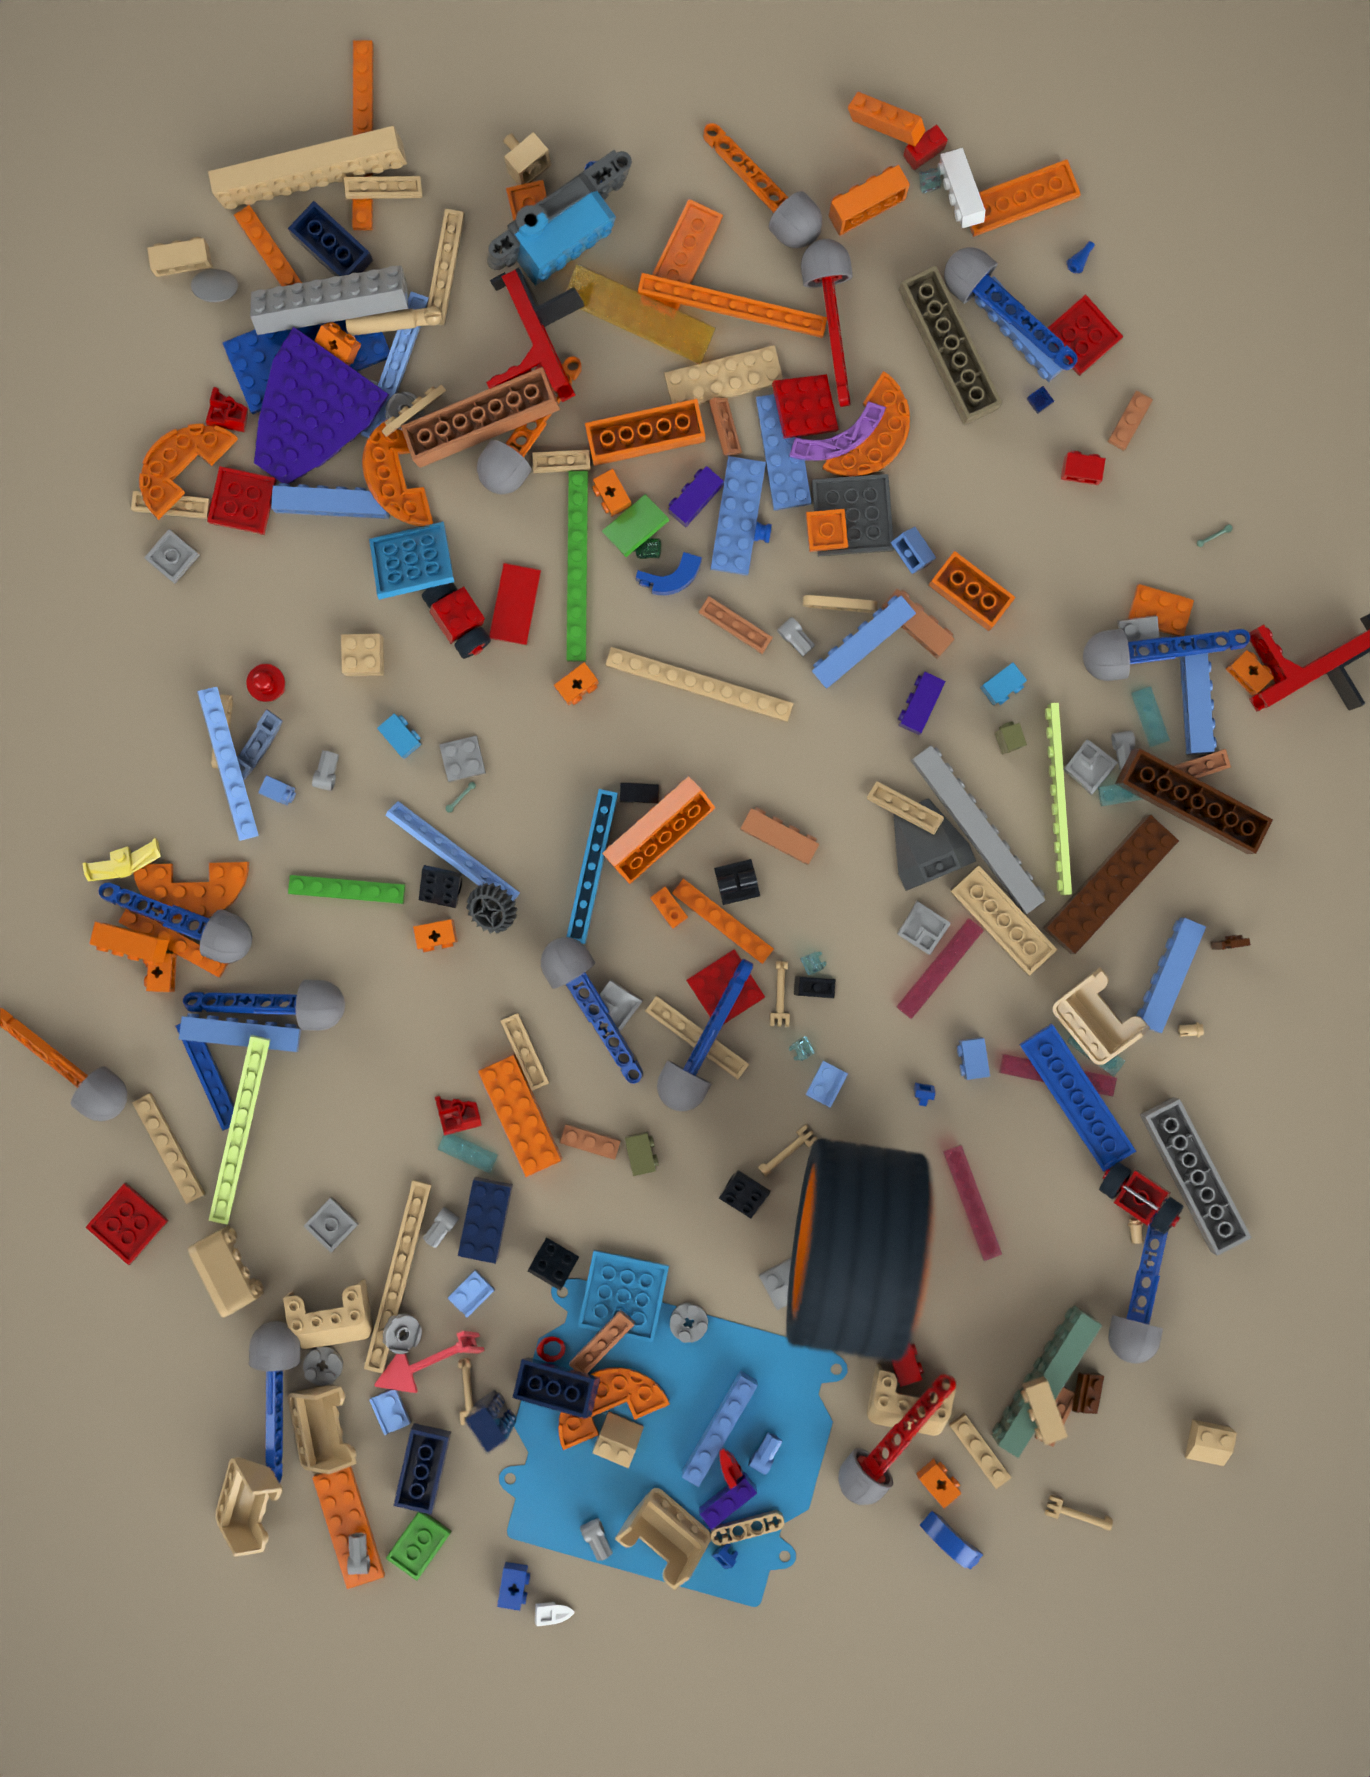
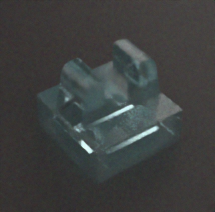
[919,168,941,194]
[800,952,827,976]
[789,1036,815,1061]

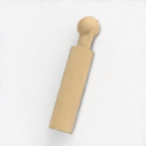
[345,306,442,336]

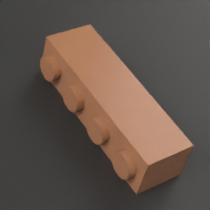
[881,589,955,659]
[740,807,819,865]

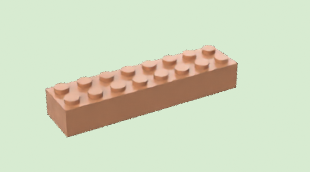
[401,367,560,468]

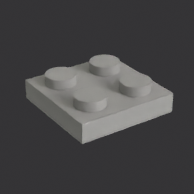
[145,529,200,584]
[439,736,486,782]
[304,1197,359,1253]

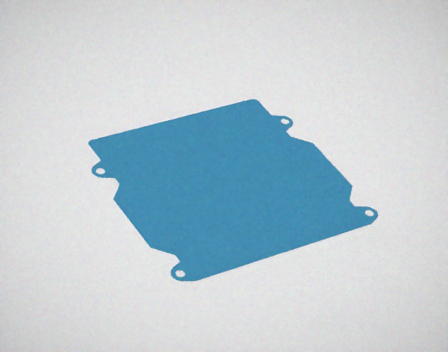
[499,1278,848,1607]

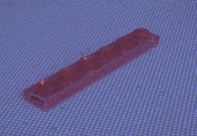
[896,918,984,1019]
[999,1054,1117,1097]
[943,1145,1002,1261]

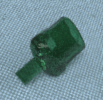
[634,538,661,559]

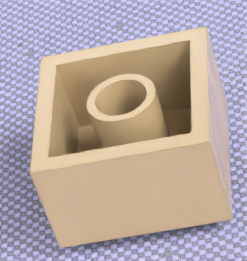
[341,634,384,676]

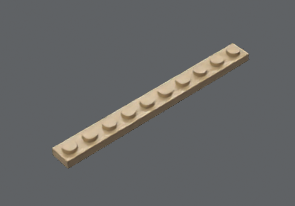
[606,647,793,722]
[364,1180,432,1374]

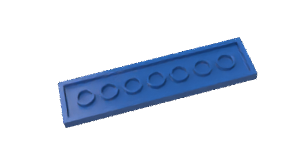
[1019,1024,1136,1172]

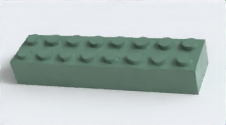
[992,1305,1102,1458]

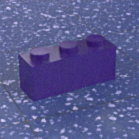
[668,466,724,528]
[898,672,946,735]
[699,1471,757,1530]

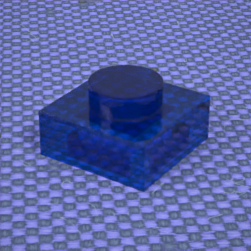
[1027,386,1054,414]

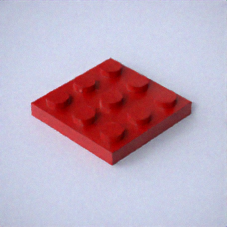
[1048,294,1124,376]
[772,374,839,439]
[207,466,277,535]
[686,949,765,1025]
[85,1183,169,1265]

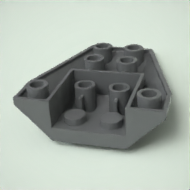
[893,798,976,891]

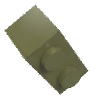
[995,721,1027,755]
[625,1131,659,1176]

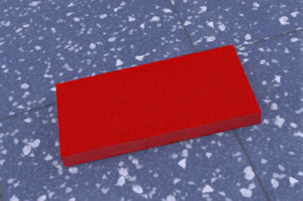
[489,563,542,646]

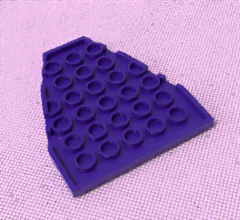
[254,327,390,484]

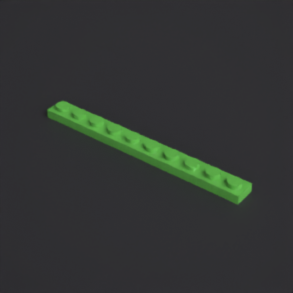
[567,471,588,662]

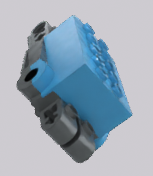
[487,150,632,286]

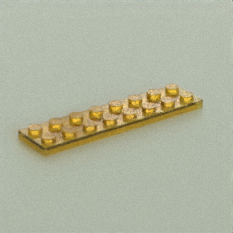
[566,264,716,365]

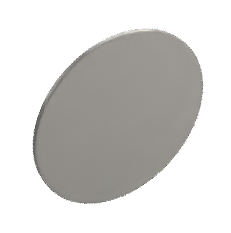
[191,269,238,302]

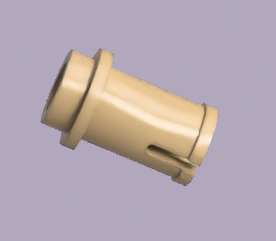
[1178,1022,1204,1037]
[1128,1218,1144,1244]

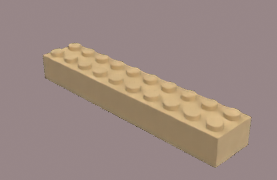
[208,126,407,209]

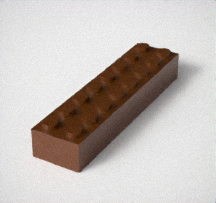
[1115,748,1273,854]
[1043,815,1179,954]

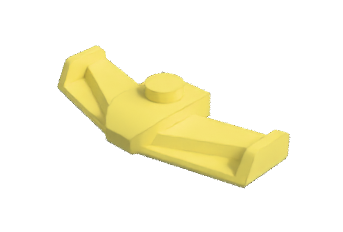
[83,838,161,882]

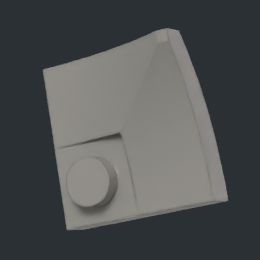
[1118,615,1162,656]
[1063,739,1118,795]
[897,901,951,955]
[590,979,643,1031]
[759,1258,791,1310]

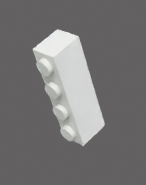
[938,148,985,228]

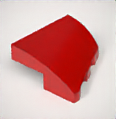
[206,387,248,432]
[435,1096,482,1136]
[720,1448,743,1489]

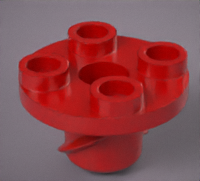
[246,664,285,702]

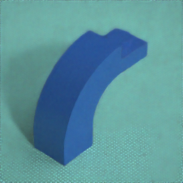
[636,552,702,595]
[920,1511,983,1569]

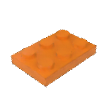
[1128,584,1194,637]

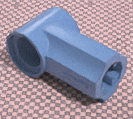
[748,1432,782,1475]

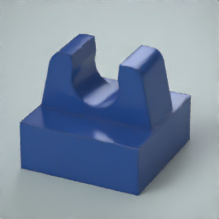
[914,1083,936,1106]
[711,1544,738,1569]

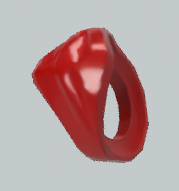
[536,1336,566,1362]

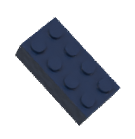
[288,201,374,277]
[458,1177,513,1264]
[512,1357,601,1419]
[465,1390,516,1453]
[393,1423,452,1514]

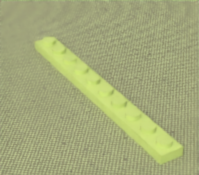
[1045,703,1072,895]
[208,1035,271,1225]

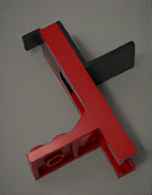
[486,267,585,402]
[1249,614,1370,712]

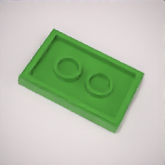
[602,494,670,557]
[386,1512,451,1581]

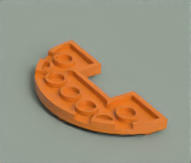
[822,371,910,477]
[362,420,433,526]
[139,424,238,520]
[133,862,249,920]
[559,1367,670,1450]

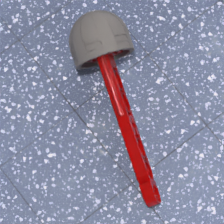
[801,239,853,407]
[838,1374,956,1505]

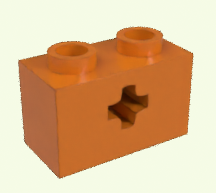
[315,322,361,365]
[592,469,632,517]
[1225,650,1274,696]
[554,662,599,705]
[650,887,688,929]
[413,919,458,952]
[144,953,177,992]
[916,1459,962,1509]

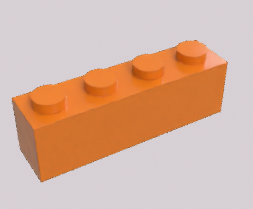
[848,92,926,146]
[89,922,169,965]

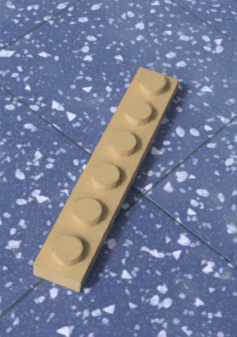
[427,209,465,325]
[645,995,749,1079]
[132,1093,205,1204]

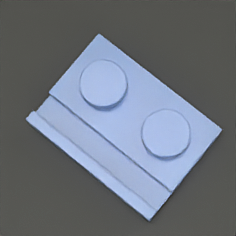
[805,1061,848,1108]
[448,1269,495,1318]
[369,1389,411,1435]

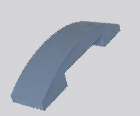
[237,709,283,781]

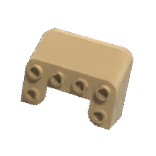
[1053,967,1150,1065]
[188,1225,264,1317]
[283,1279,373,1349]
[867,1363,956,1436]
[288,1385,356,1474]
[215,1457,282,1557]
[615,1488,711,1590]

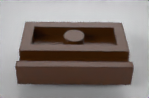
[1211,935,1251,950]
[1072,1372,1104,1414]

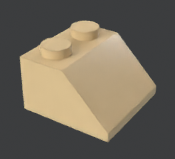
[593,1411,644,1468]
[1185,1419,1237,1466]

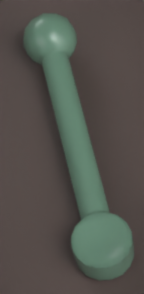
[1197,524,1233,547]
[446,782,476,813]

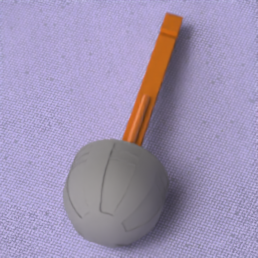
[703,123,822,248]
[477,356,582,494]
[0,1008,127,1121]

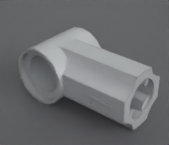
[777,617,815,657]
[1111,730,1135,770]
[312,750,339,791]
[423,1207,459,1248]
[580,1518,613,1561]
[347,1533,370,1575]

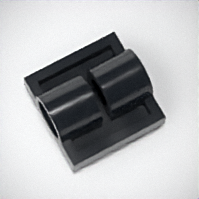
[714,859,760,905]
[419,865,462,908]
[719,1170,771,1218]
[527,1237,579,1291]

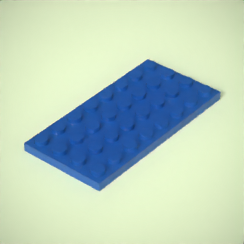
[223,320,390,414]

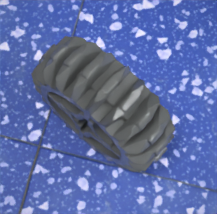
[466,883,518,934]

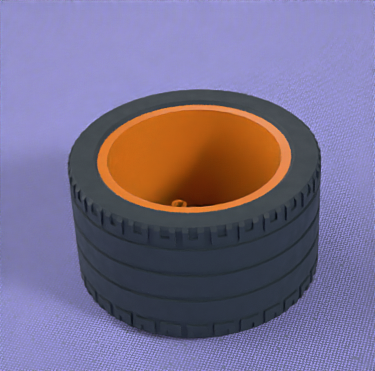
[786,1138,933,1362]

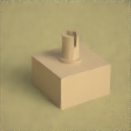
[503,132,551,185]

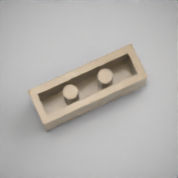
[147,237,212,277]
[1021,1376,1068,1445]

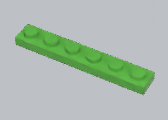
[288,875,405,904]

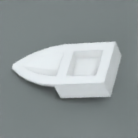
[535,1602,574,1626]

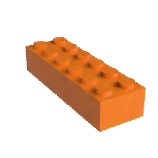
[585,399,705,466]
[602,776,715,884]
[478,1054,563,1177]

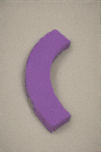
[789,401,886,461]

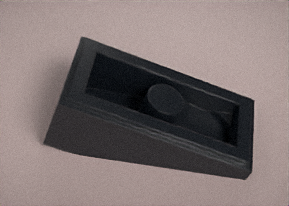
[620,783,659,804]
[794,976,836,998]

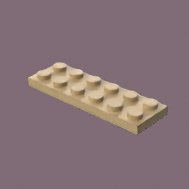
[664,345,783,405]
[950,865,1058,976]

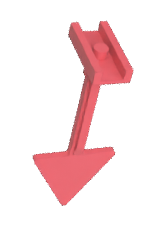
[374,1331,485,1393]

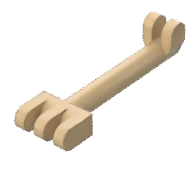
[770,961,790,1027]
[758,1124,818,1177]
[458,1358,473,1425]
[1045,1495,1113,1531]

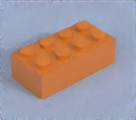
[829,165,910,236]
[928,551,1016,631]

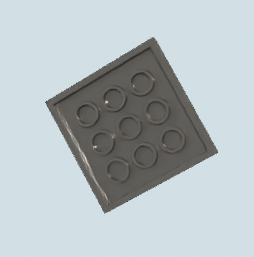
[812,474,894,557]

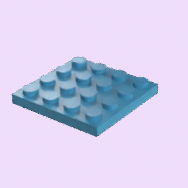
[369,522,455,600]
[578,1250,669,1343]

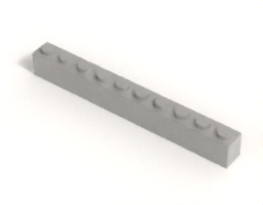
[911,745,1046,914]

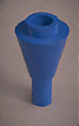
[1067,241,1095,273]

